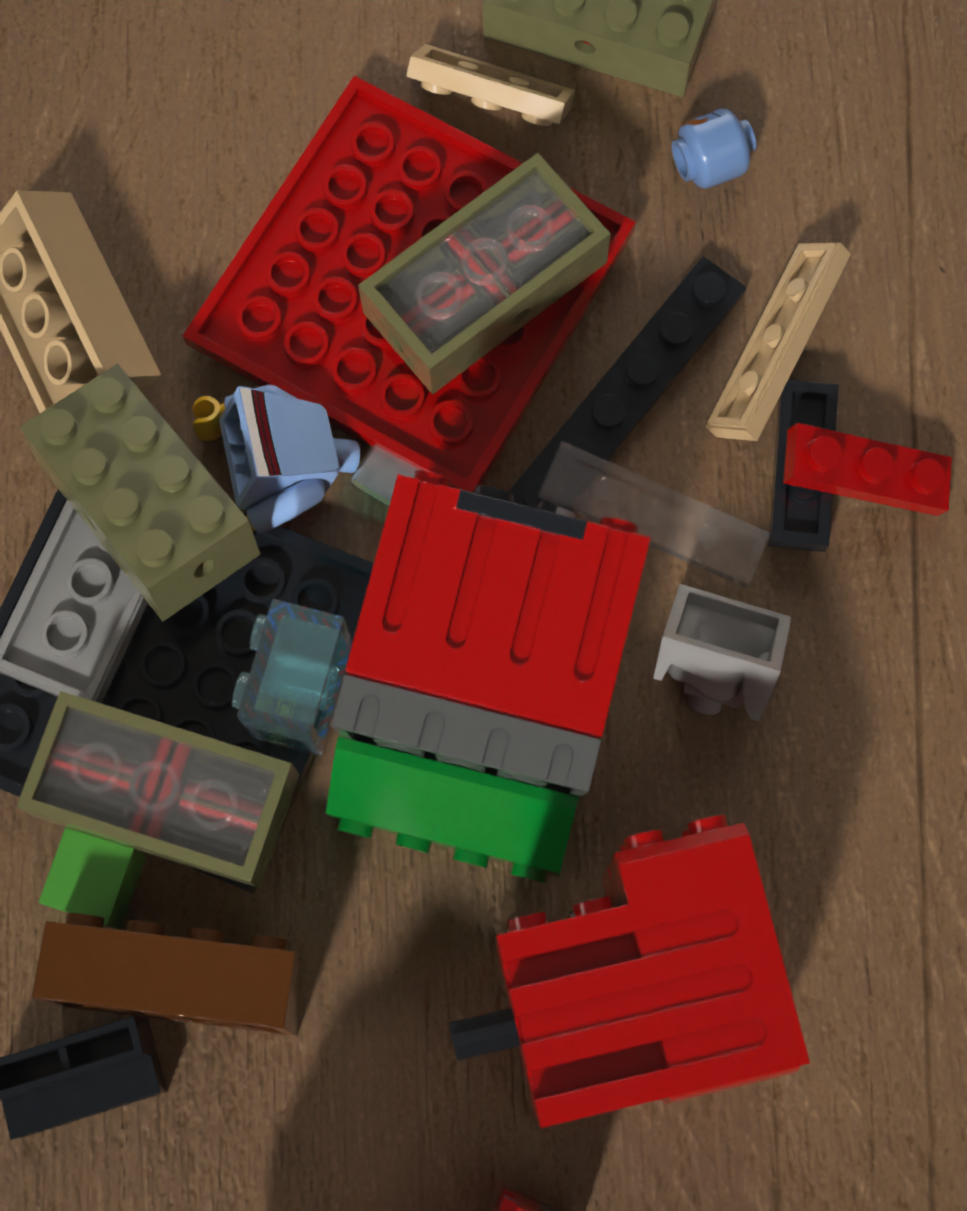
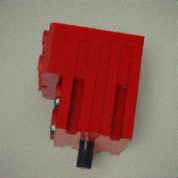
[449,815,810,1128]

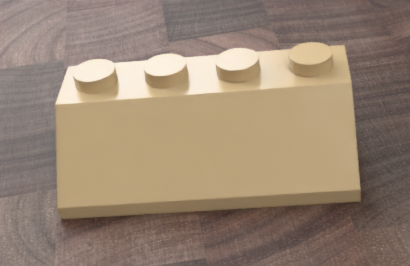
[0,190,161,413]

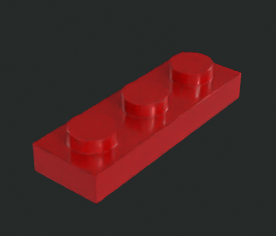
[783,423,952,516]

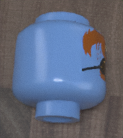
[671,108,756,189]

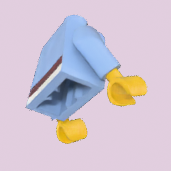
[192,385,360,535]

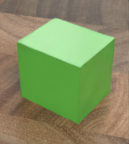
[38,827,146,930]

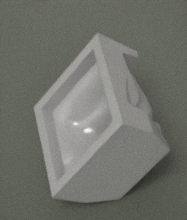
[653,584,791,721]

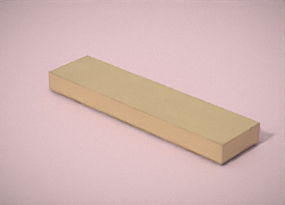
[706,243,851,441]

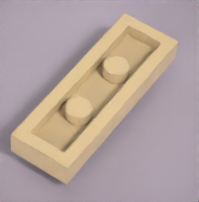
[406,44,575,126]

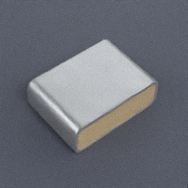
[351,445,420,506]

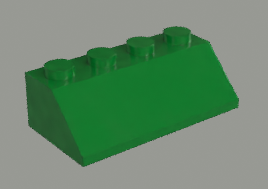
[326,736,579,883]

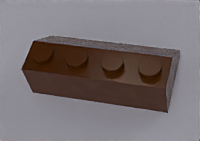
[32,913,302,1036]

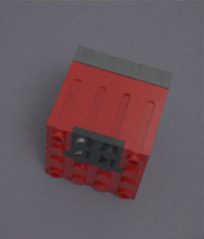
[331,470,651,798]

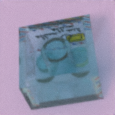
[232,599,353,756]

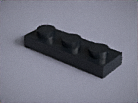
[768,380,839,552]

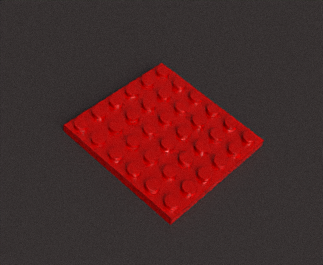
[182,75,636,493]

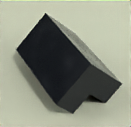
[0,1016,167,1140]

